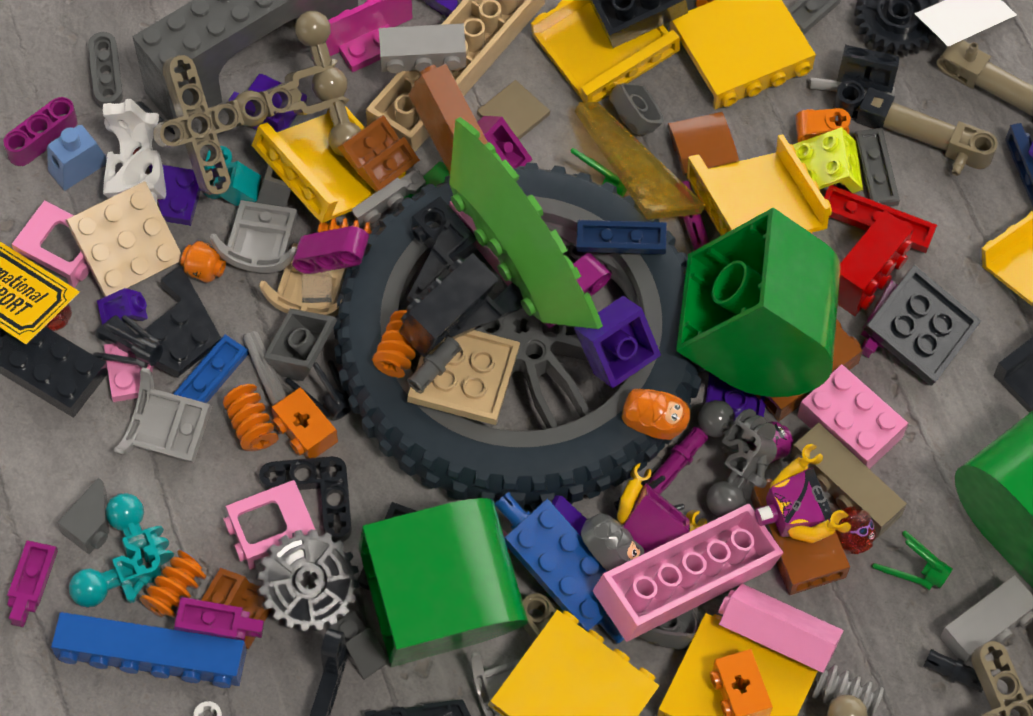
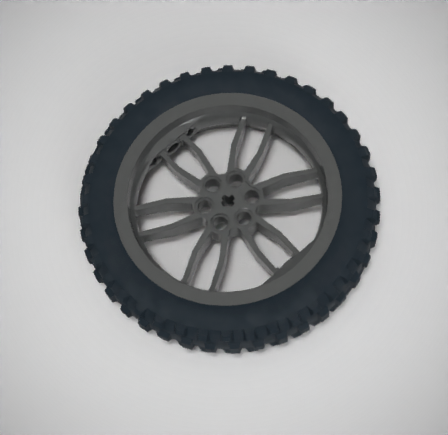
[334,162,704,510]

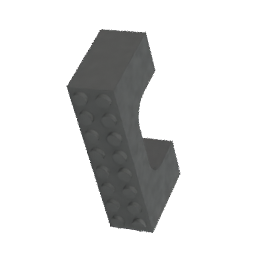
[132,0,358,120]

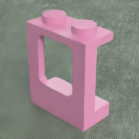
[12,200,90,288]
[223,480,315,570]

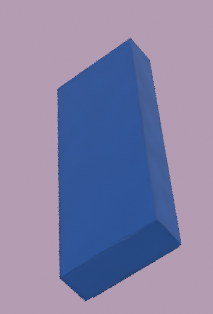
[173,334,249,403]

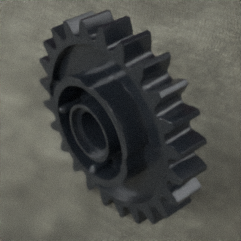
[854,0,939,57]

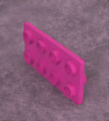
[312,0,413,73]

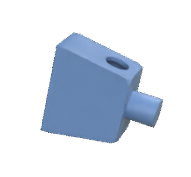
[47,125,107,191]

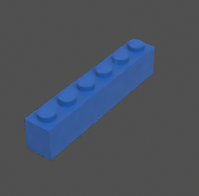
[51,612,247,688]

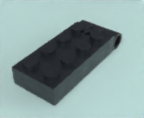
[0,326,108,418]

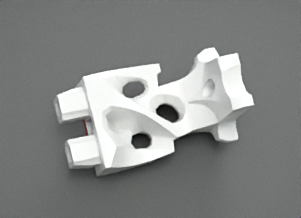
[103,99,166,204]

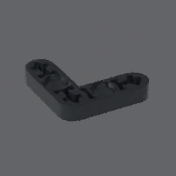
[259,456,352,543]
[310,628,347,716]

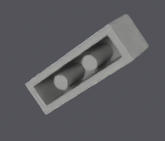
[379,23,466,73]
[940,575,1033,665]

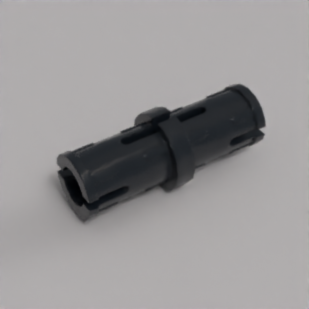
[923,649,983,693]

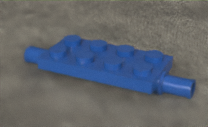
[495,491,624,645]

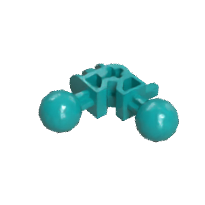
[69,493,174,608]

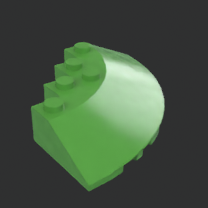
[449,117,603,329]

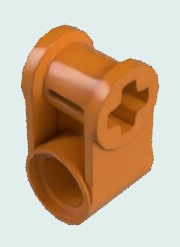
[795,108,851,142]

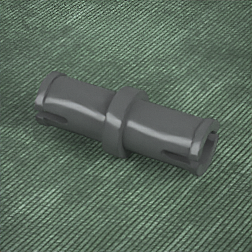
[407,336,462,394]

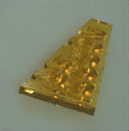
[575,102,706,219]

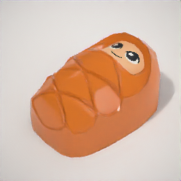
[622,389,690,440]

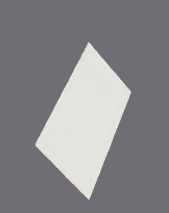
[915,0,1017,46]

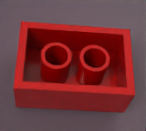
[838,210,913,316]

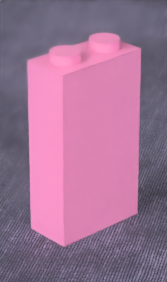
[718,583,844,673]

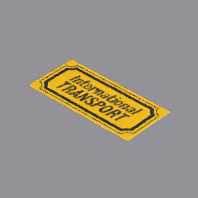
[0,242,80,344]

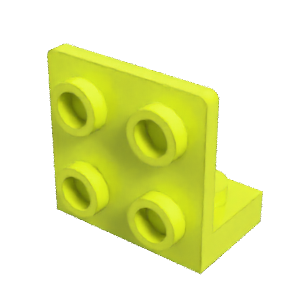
[793,127,863,193]

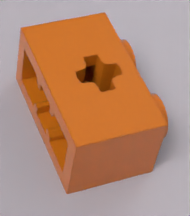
[271,387,338,459]
[710,649,773,716]

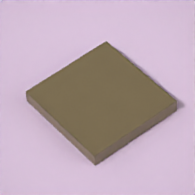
[477,80,550,139]

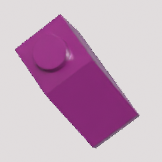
[477,116,532,168]

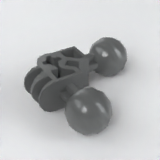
[698,400,777,518]

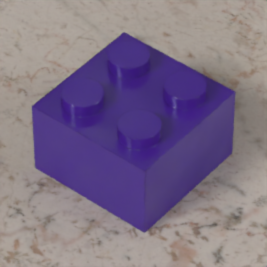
[574,296,661,388]

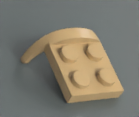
[259,243,348,317]

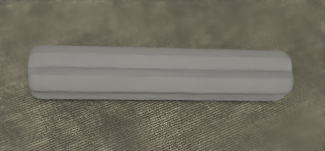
[243,331,286,406]

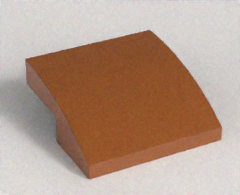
[668,112,739,176]
[338,115,420,192]
[201,567,271,650]

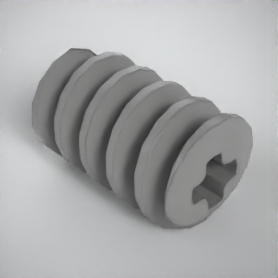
[812,664,884,716]

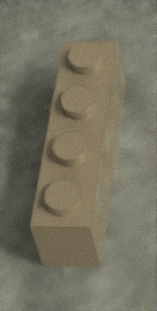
[790,423,907,538]

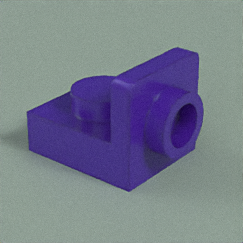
[97,288,148,325]

